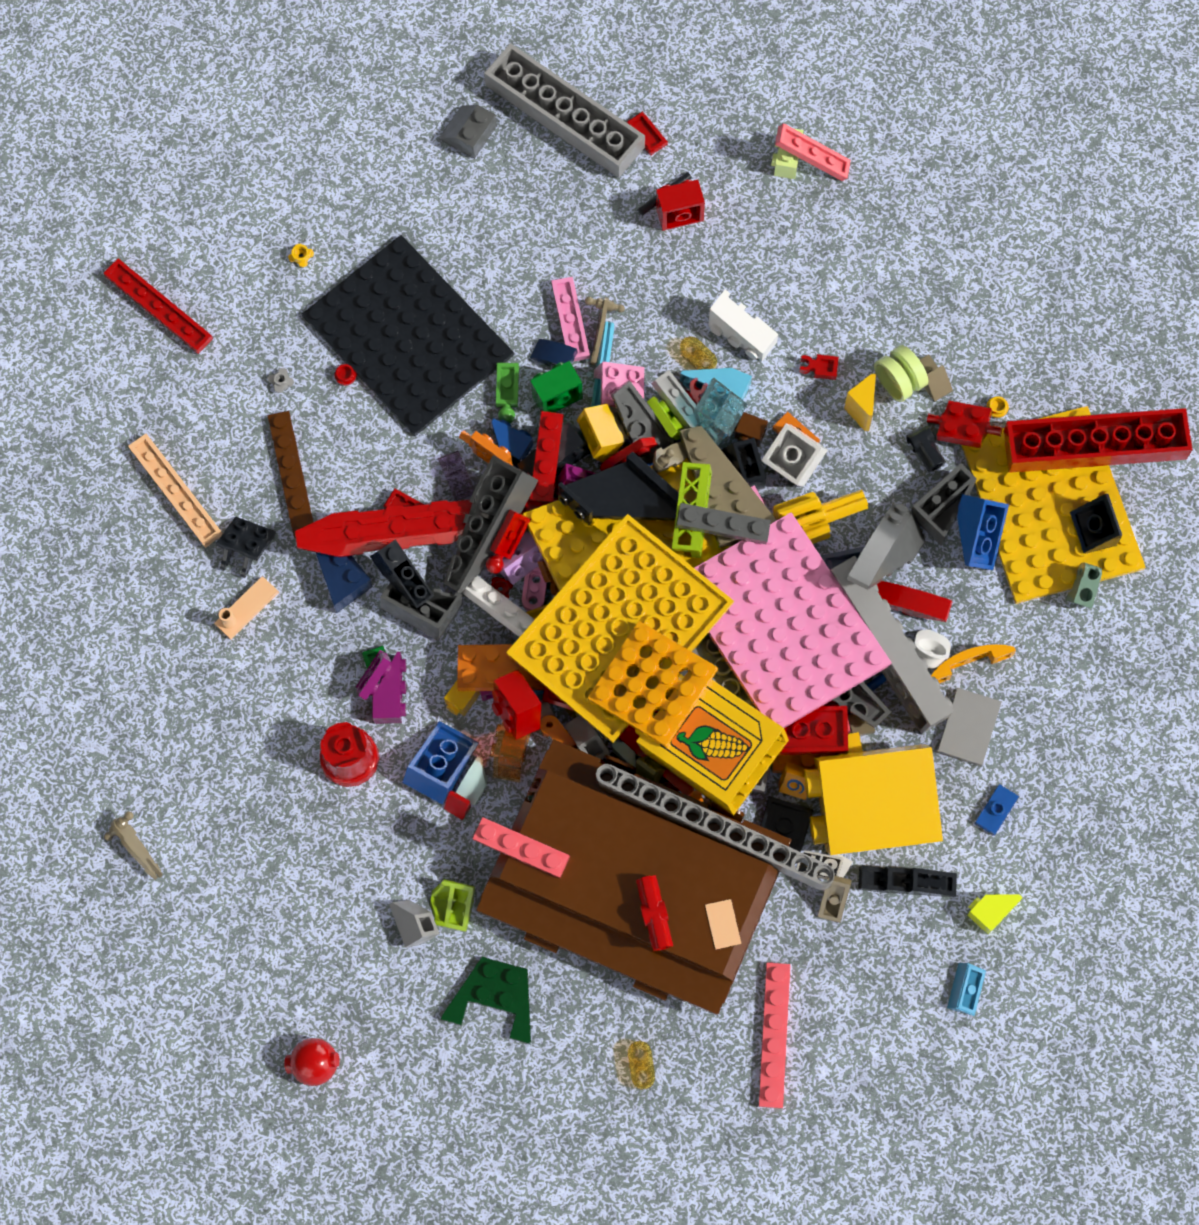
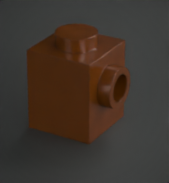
[732,412,768,447]

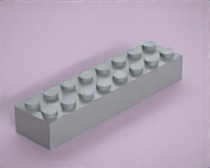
[484,43,645,178]
[831,556,954,735]

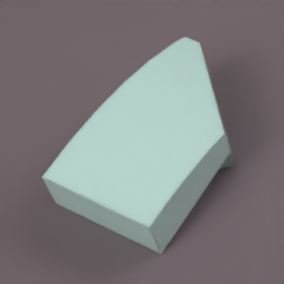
[456,756,488,806]

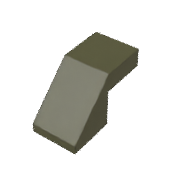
[636,756,668,786]

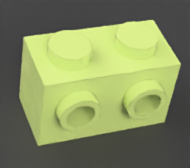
[771,128,804,179]

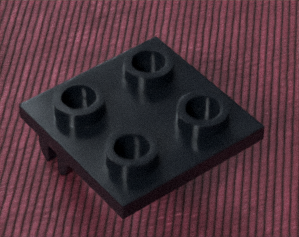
[216,516,276,578]

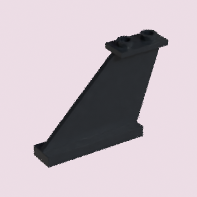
[558,452,690,525]

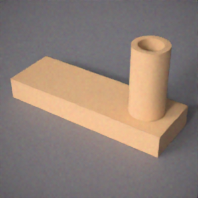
[214,576,279,640]

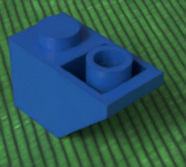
[492,418,533,465]

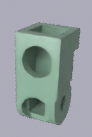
[1066,562,1102,608]

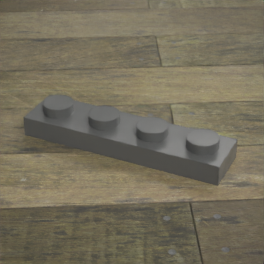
[676,503,771,545]

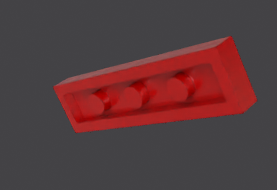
[529,411,564,503]

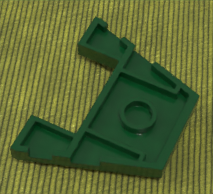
[441,957,531,1045]

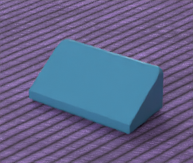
[947,963,986,1016]

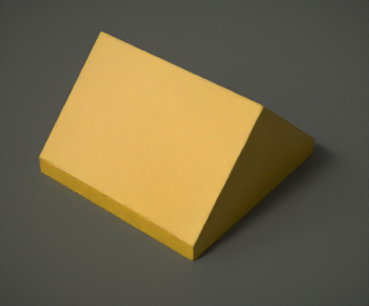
[844,374,876,431]

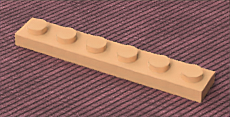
[128,434,223,548]

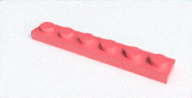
[759,963,790,1109]

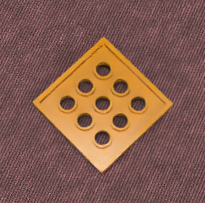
[588,621,718,748]

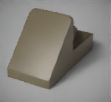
[920,354,953,402]
[818,876,852,923]

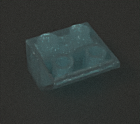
[694,377,748,445]

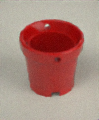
[320,722,380,787]

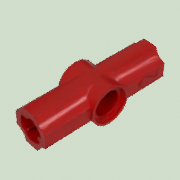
[636,875,673,951]

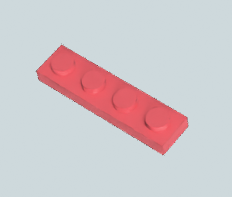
[775,123,851,181]
[473,817,570,879]

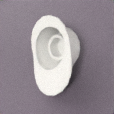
[914,630,951,669]

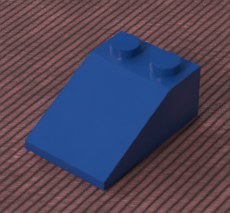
[957,494,1009,570]
[402,721,479,805]

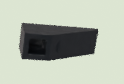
[370,539,434,608]

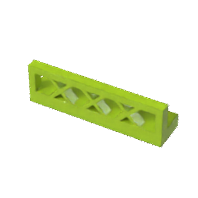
[672,462,712,558]

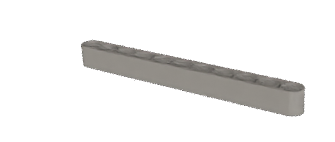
[596,764,835,890]

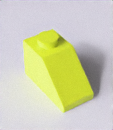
[967,894,1023,935]

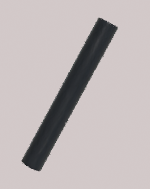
[637,172,692,216]

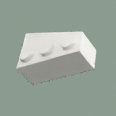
[709,289,778,362]

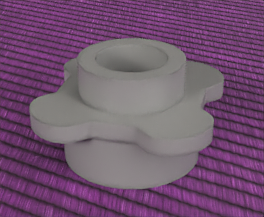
[268,368,294,393]

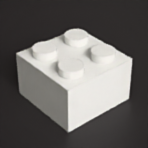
[761,423,828,487]

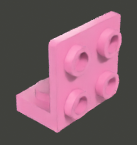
[594,362,644,407]

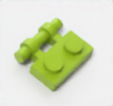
[647,396,685,441]

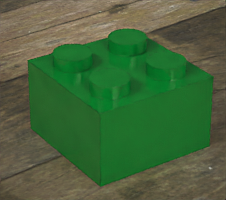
[530,361,583,413]

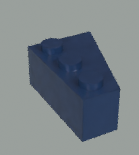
[316,552,373,613]

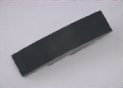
[858,865,957,897]

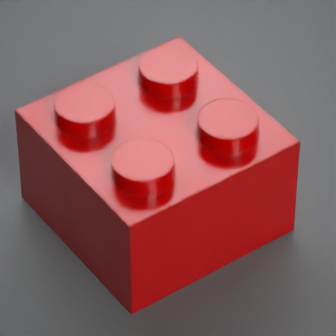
[656,179,705,231]
[492,669,541,740]

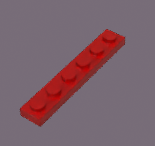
[103,258,213,354]

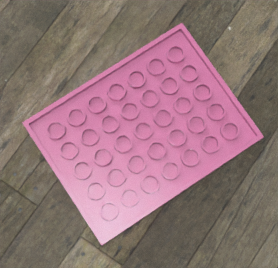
[695,512,892,728]

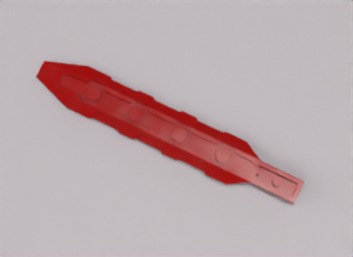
[295,497,559,557]

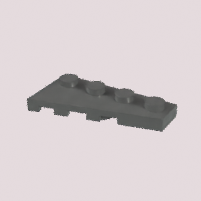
[611,380,676,464]

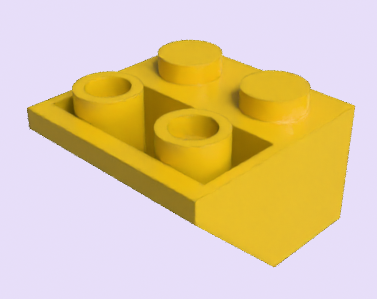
[576,404,624,463]

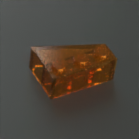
[490,717,531,783]

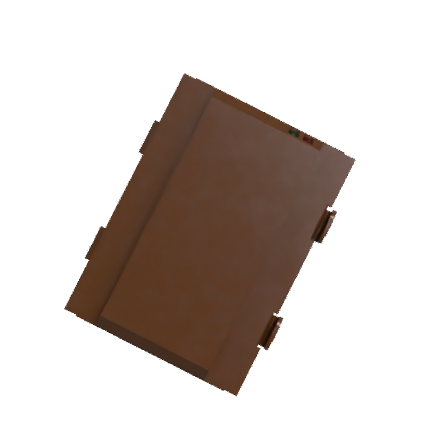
[476,739,792,1016]

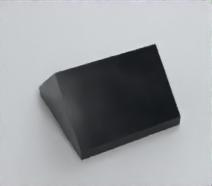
[1070,494,1122,554]

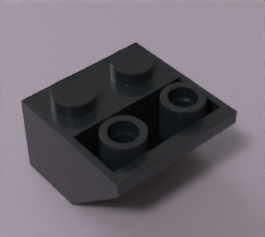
[721,438,766,489]

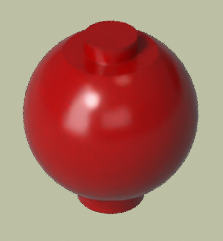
[284,1038,340,1086]

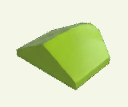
[430,879,475,932]

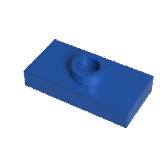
[975,784,1019,836]

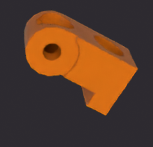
[540,715,577,749]

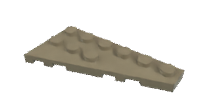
[679,426,777,548]

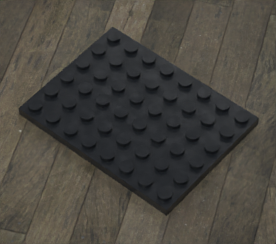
[302,235,514,436]

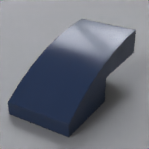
[530,339,578,366]

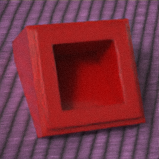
[444,791,471,820]

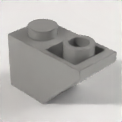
[565,715,610,759]
[389,900,439,948]

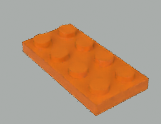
[457,644,545,691]

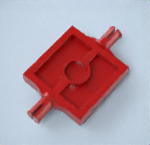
[927,400,1003,448]

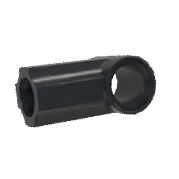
[906,426,946,472]

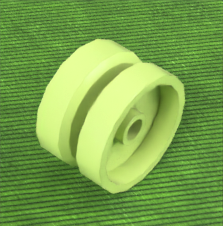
[874,345,928,402]

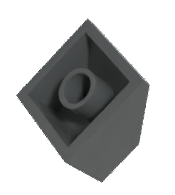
[439,105,497,159]

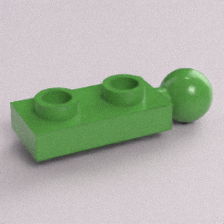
[496,363,519,424]

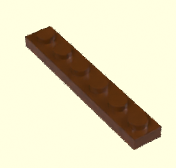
[267,411,314,539]

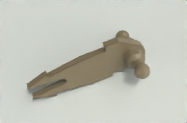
[585,297,625,365]
[652,441,687,473]
[104,811,163,880]

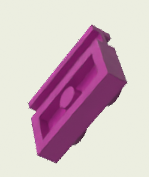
[355,650,391,700]

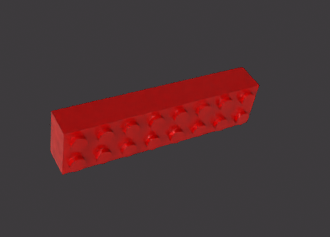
[1003,408,1193,473]

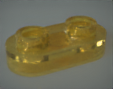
[680,336,717,370]
[628,1041,655,1090]

